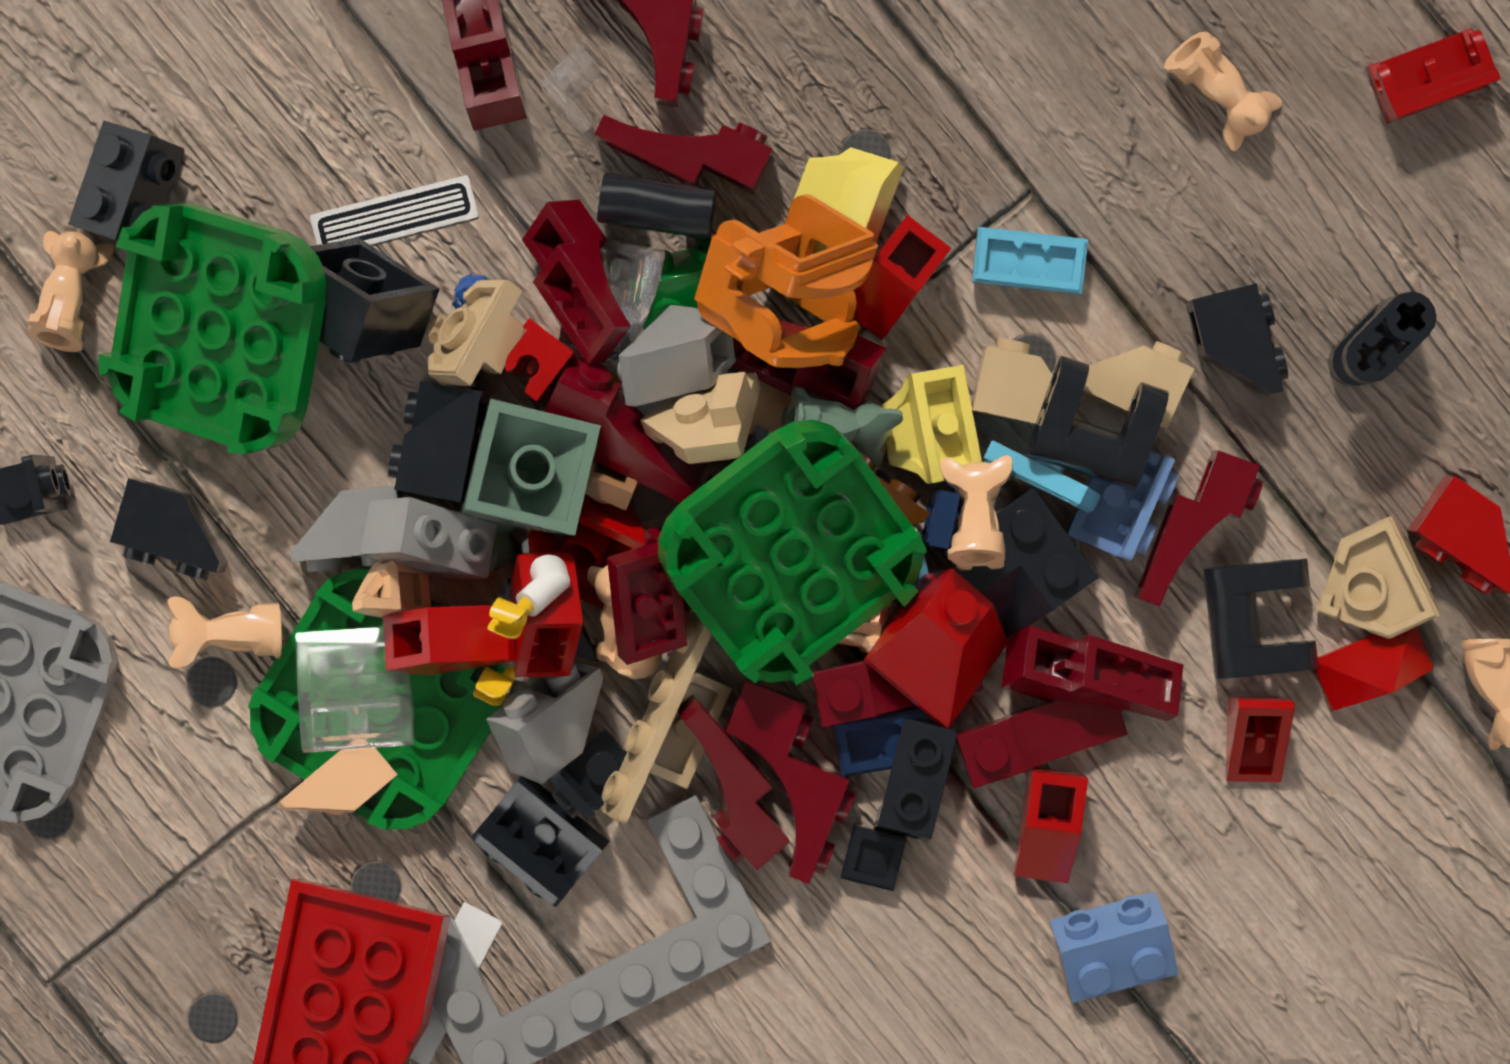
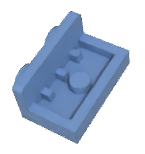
[1066,451,1178,561]
[1050,892,1179,1003]

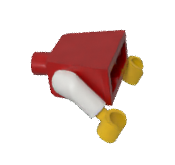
[473,536,583,706]

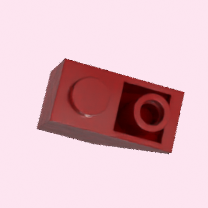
[853,215,952,340]
[1407,476,1510,596]
[383,605,516,676]
[1013,767,1089,884]

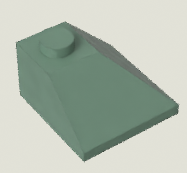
[461,399,601,536]

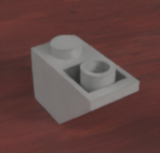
[617,305,736,407]
[291,485,403,572]
[486,660,603,784]

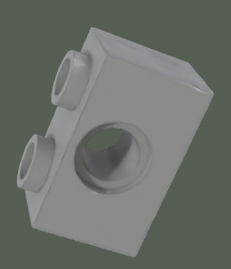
[360,497,497,581]

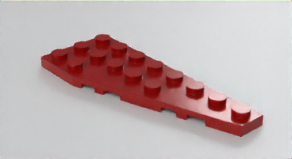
[253,878,451,1064]

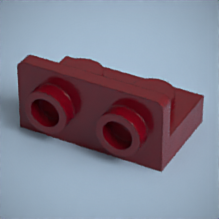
[607,527,691,665]

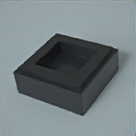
[840,823,907,892]

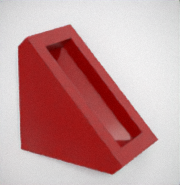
[1314,627,1434,711]

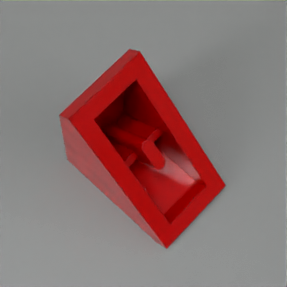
[1226,696,1295,783]

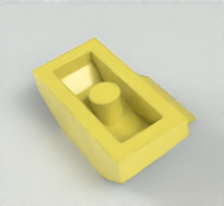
[794,147,904,253]
[881,364,982,484]

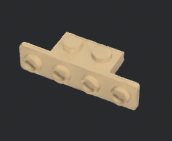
[602,611,732,824]

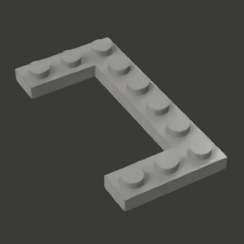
[433,793,771,1064]

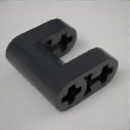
[597,172,717,240]
[1328,292,1437,387]
[1027,356,1169,491]
[1203,558,1319,679]

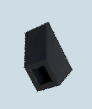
[1185,283,1288,396]
[110,478,228,580]

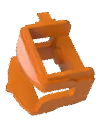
[694,194,878,368]

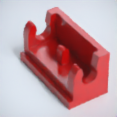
[1366,28,1501,124]
[505,318,578,405]

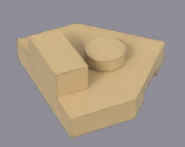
[427,280,525,386]
[640,372,761,464]
[1315,515,1442,639]

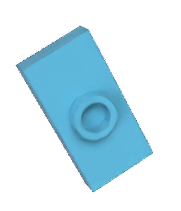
[971,227,1088,295]
[983,440,1101,513]

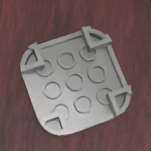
[0,581,118,823]

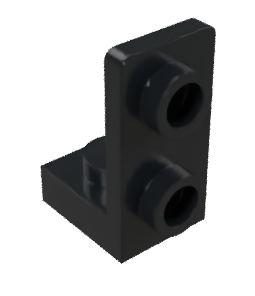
[0,454,71,525]
[874,719,957,842]
[551,729,627,822]

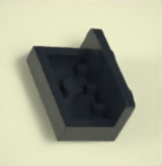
[68,120,185,241]
[471,776,610,907]

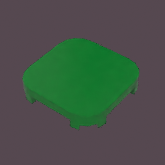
[99,203,326,454]
[658,420,927,685]
[247,568,512,830]

